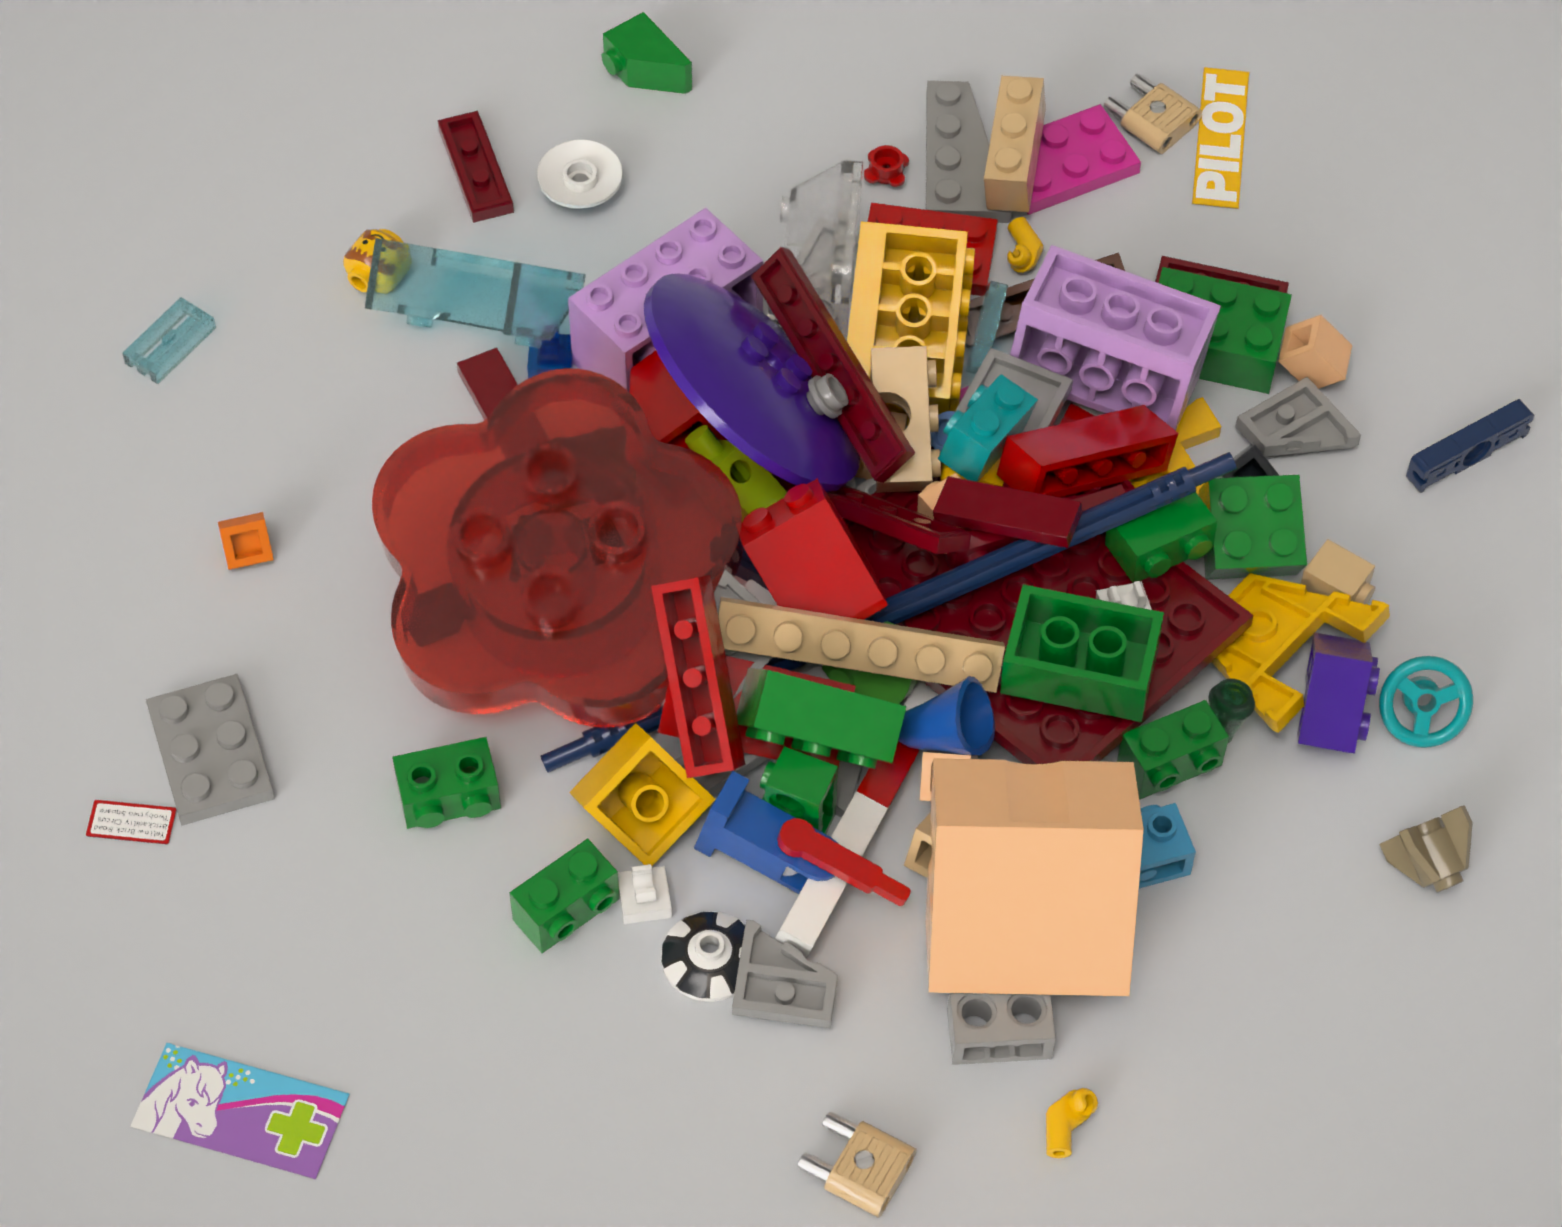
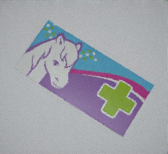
[130,1043,349,1179]

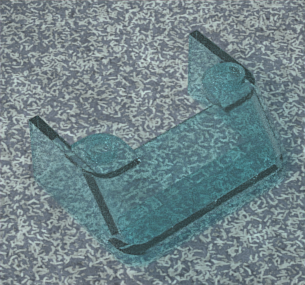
[364,238,586,348]

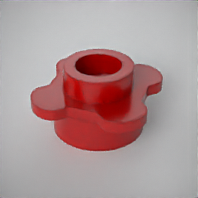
[864,145,909,187]

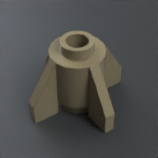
[1379,805,1473,893]

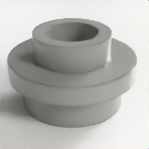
[807,373,848,419]

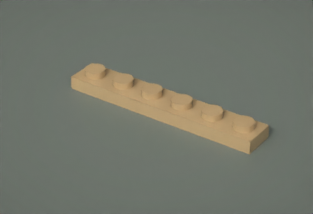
[718,597,1005,693]

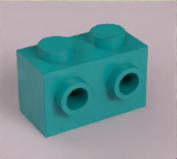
[938,374,1038,482]

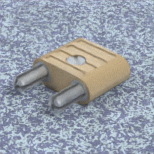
[1103,73,1202,154]
[798,1111,917,1218]

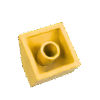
[569,723,716,866]

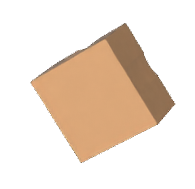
[925,758,1144,996]

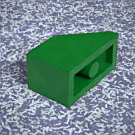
[601,12,692,94]

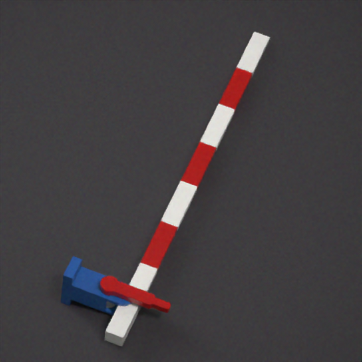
[694,401,1103,958]

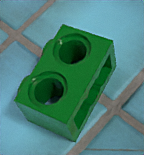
[760,746,838,834]

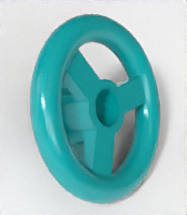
[1379,656,1473,748]

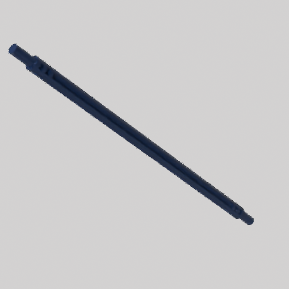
[540,452,1237,773]

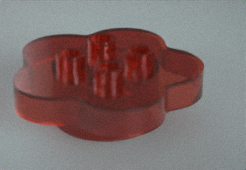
[372,368,743,728]

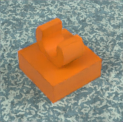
[218,512,274,570]

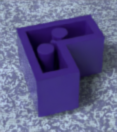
[1297,632,1380,754]

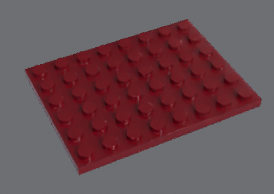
[843,446,1253,764]

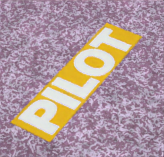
[1192,67,1249,209]

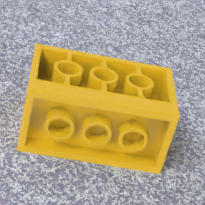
[847,221,975,426]

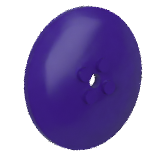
[644,273,860,492]

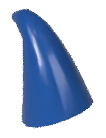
[898,676,995,755]

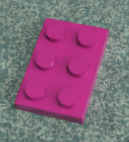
[1026,104,1141,215]

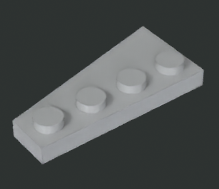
[926,80,1012,223]

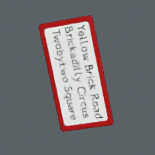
[86,800,176,844]

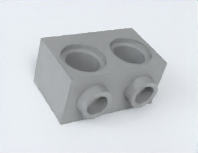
[947,993,1056,1065]

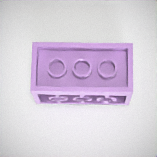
[568,208,763,412]
[1010,245,1221,431]

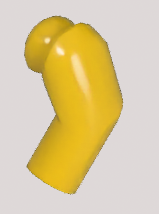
[1007,217,1044,273]
[1046,1088,1098,1158]

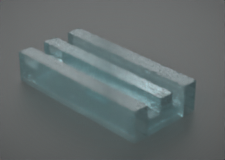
[966,281,1008,374]
[122,297,216,384]

